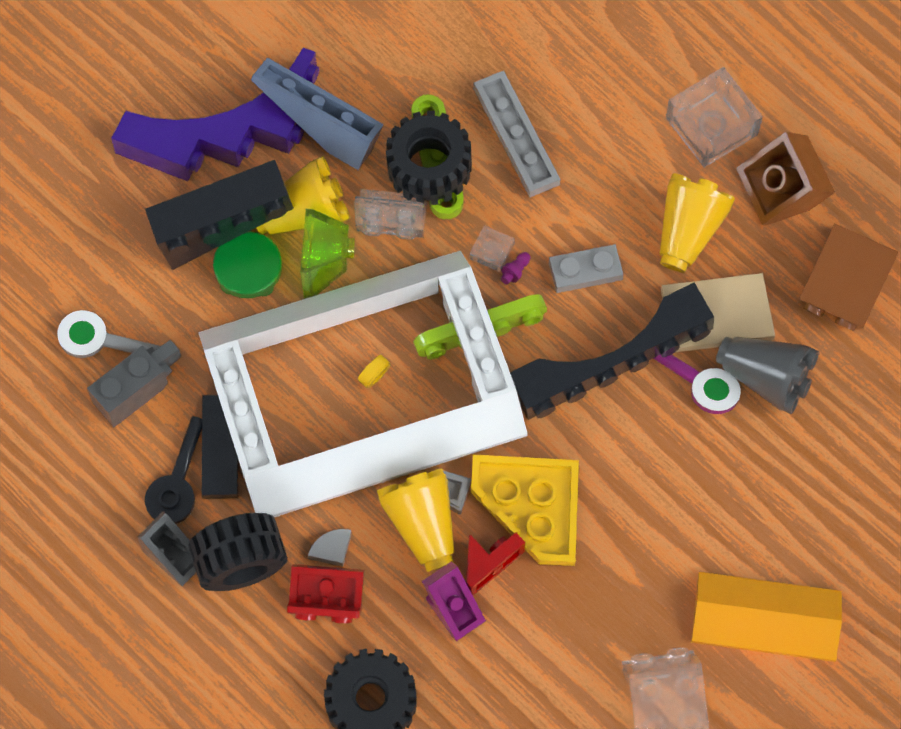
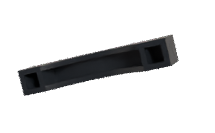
[510,282,714,420]

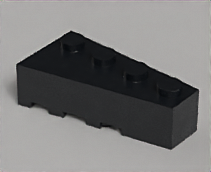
[145,160,294,270]

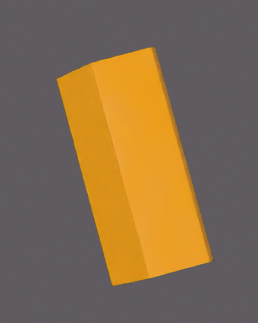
[691,572,842,662]

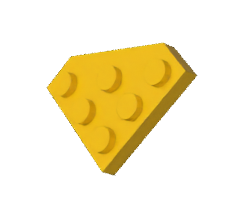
[471,455,579,566]

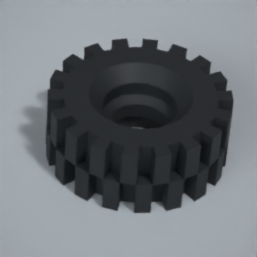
[324,649,417,729]

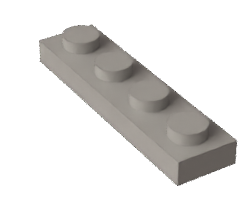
[473,70,561,198]

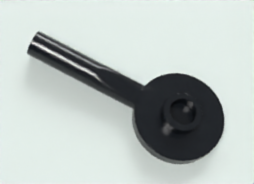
[145,416,202,524]

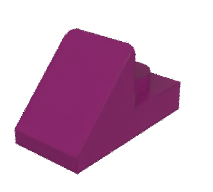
[422,561,486,641]

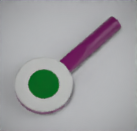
[653,355,741,414]

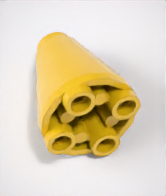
[256,156,350,234]
[660,173,735,273]
[377,468,454,572]

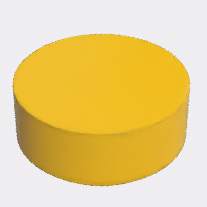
[357,355,390,388]

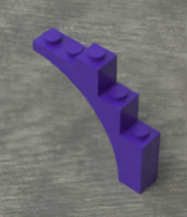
[111,47,320,181]

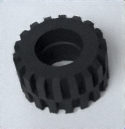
[386,111,472,205]
[188,513,288,591]

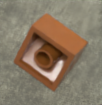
[736,132,835,225]

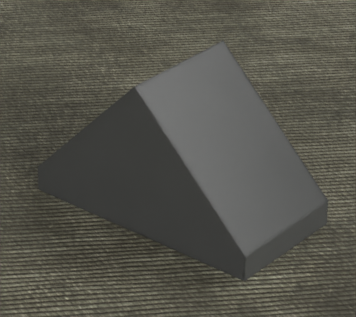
[137,511,196,586]

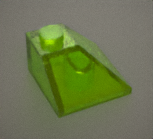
[300,209,356,299]

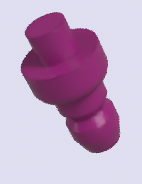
[500,252,531,285]

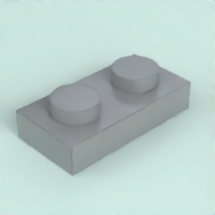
[549,244,624,293]

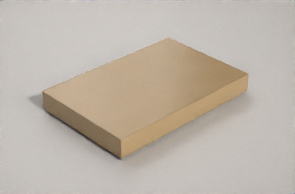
[661,273,775,352]

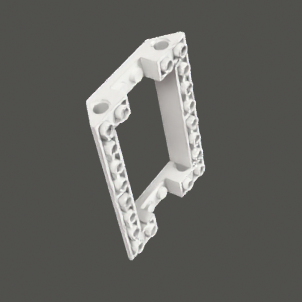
[198,251,528,517]

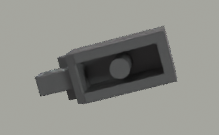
[87,340,181,428]

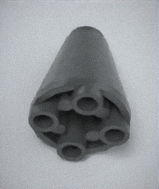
[716,337,819,414]

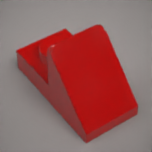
[466,532,526,596]

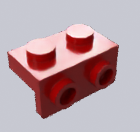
[287,564,365,624]

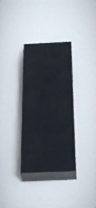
[202,395,238,499]

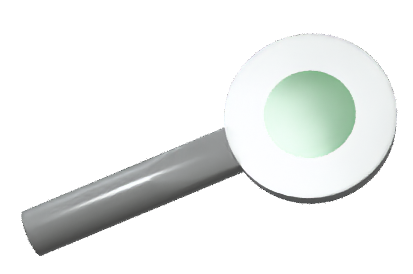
[57,310,160,358]

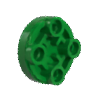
[213,232,282,298]

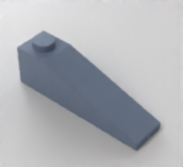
[251,57,384,170]

